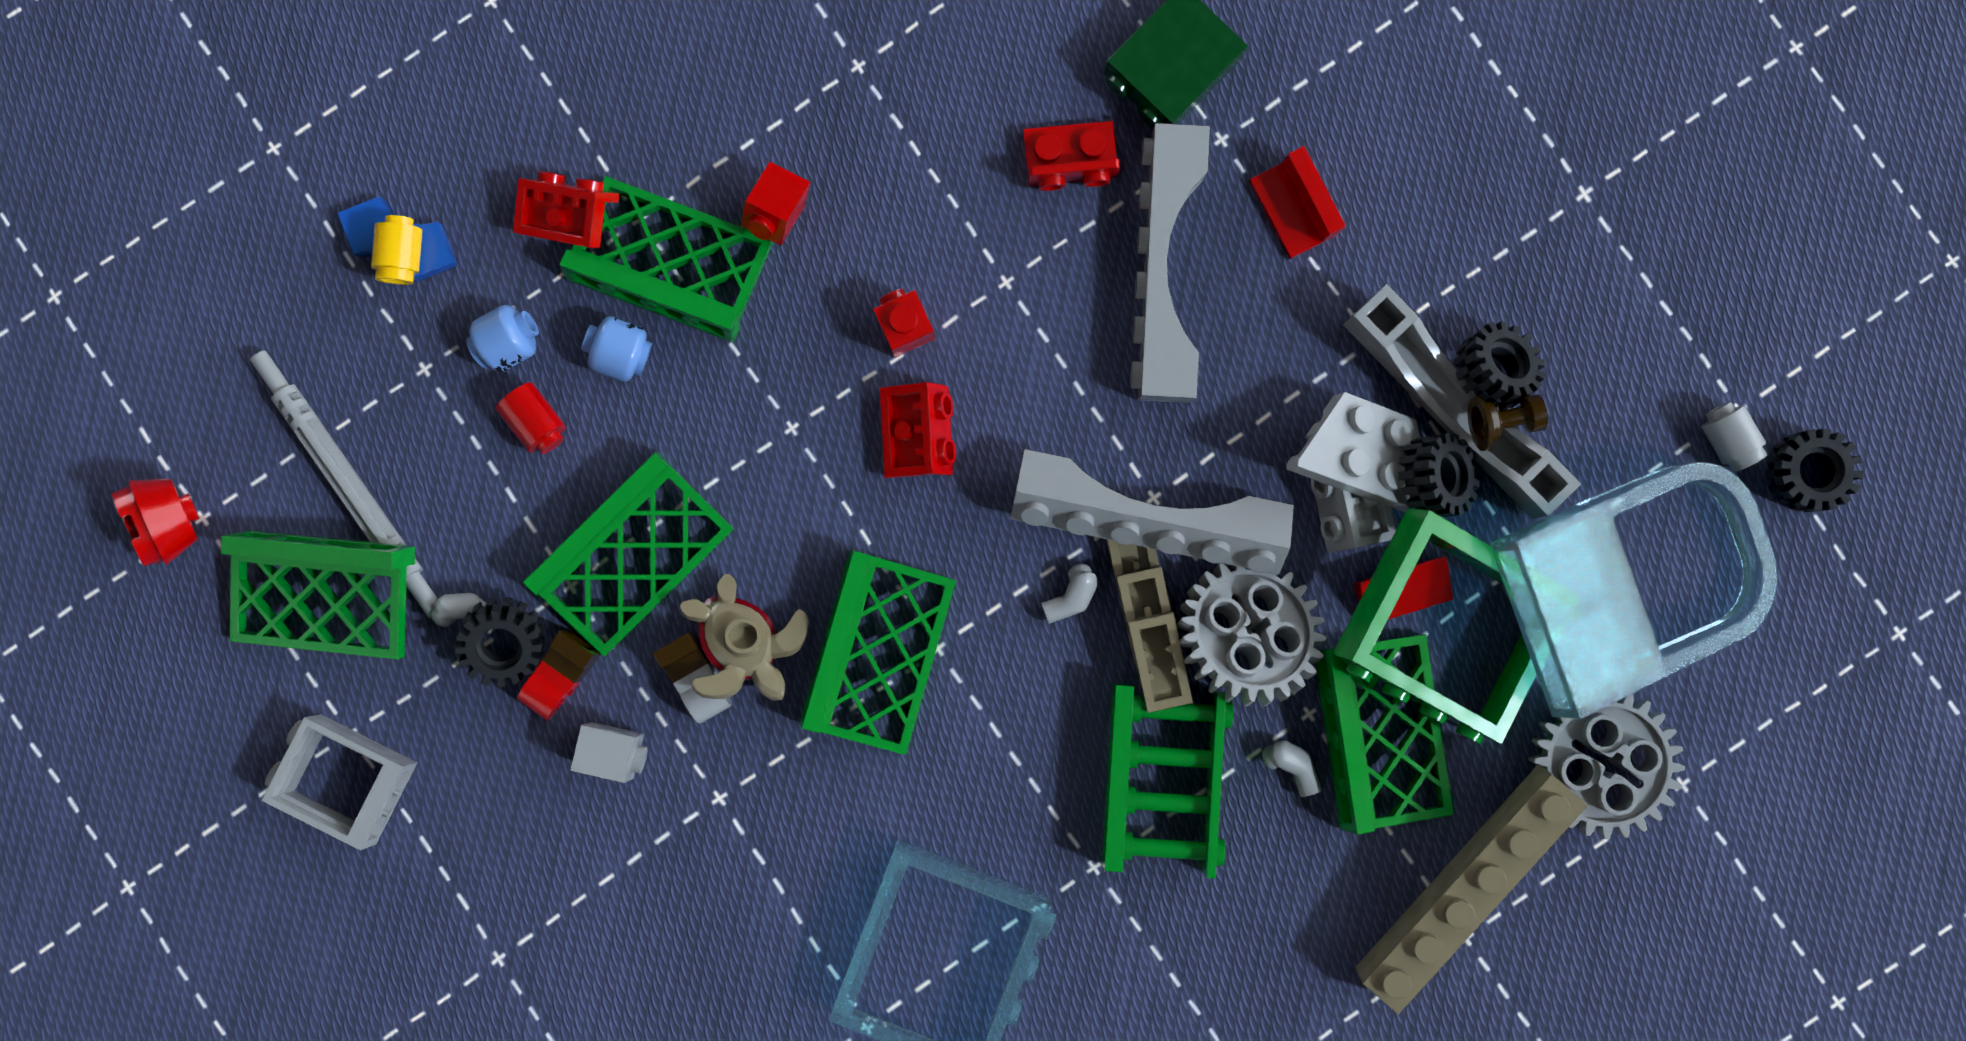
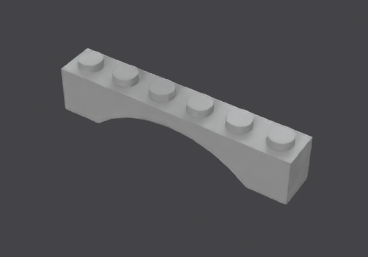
[1130,123,1210,403]
[1342,284,1581,519]
[1010,449,1294,575]

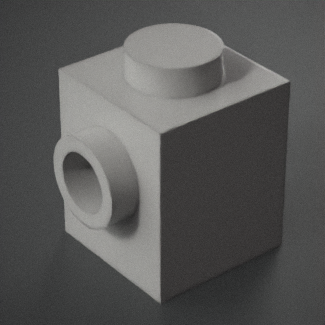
[570,722,648,783]

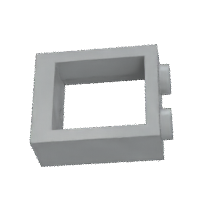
[261,714,418,851]

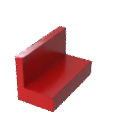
[1249,146,1346,259]

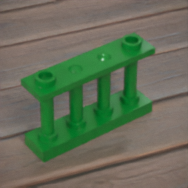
[1101,683,1233,879]

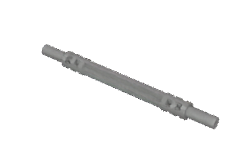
[250,350,438,619]

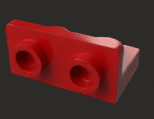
[1023,121,1120,191]
[513,171,619,248]
[880,382,956,479]

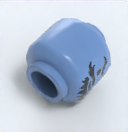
[467,305,539,372]
[581,316,653,382]

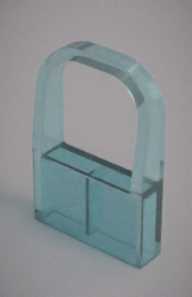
[1489,462,1777,719]

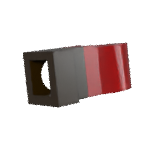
[517,629,601,721]

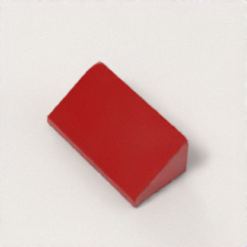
[1352,556,1453,620]

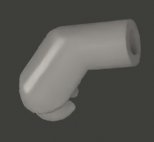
[1041,564,1097,624]
[431,593,496,634]
[1262,740,1322,797]

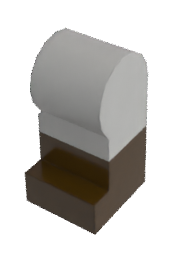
[652,632,732,724]

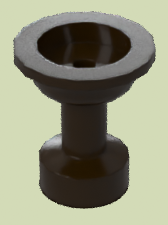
[1467,394,1548,451]

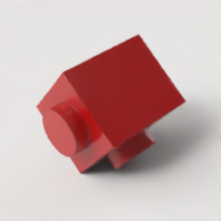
[741,161,810,246]
[873,289,935,357]

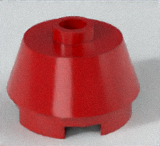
[111,479,200,566]

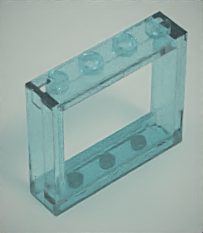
[828,839,1056,1041]

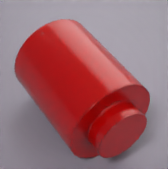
[495,382,566,455]

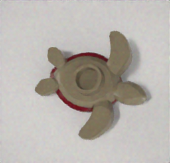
[680,574,809,701]

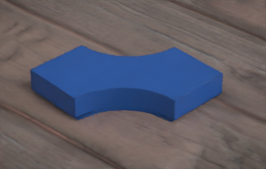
[338,196,458,282]

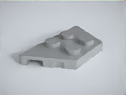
[1286,392,1420,512]

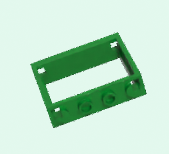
[1332,508,1576,745]

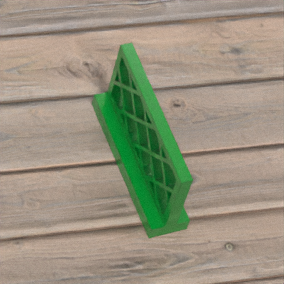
[559,176,773,343]
[523,451,734,657]
[221,530,415,660]
[799,550,956,755]
[1315,634,1454,834]

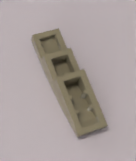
[1106,539,1193,713]

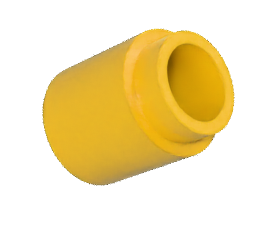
[371,215,423,285]

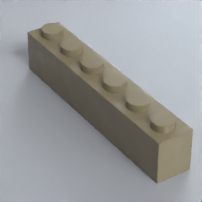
[1356,764,1588,1015]

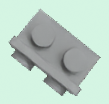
[1311,479,1396,553]

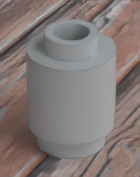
[1701,401,1767,472]

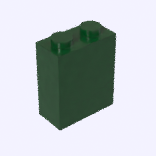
[1104,0,1248,129]

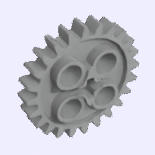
[1176,563,1326,707]
[1529,689,1685,839]

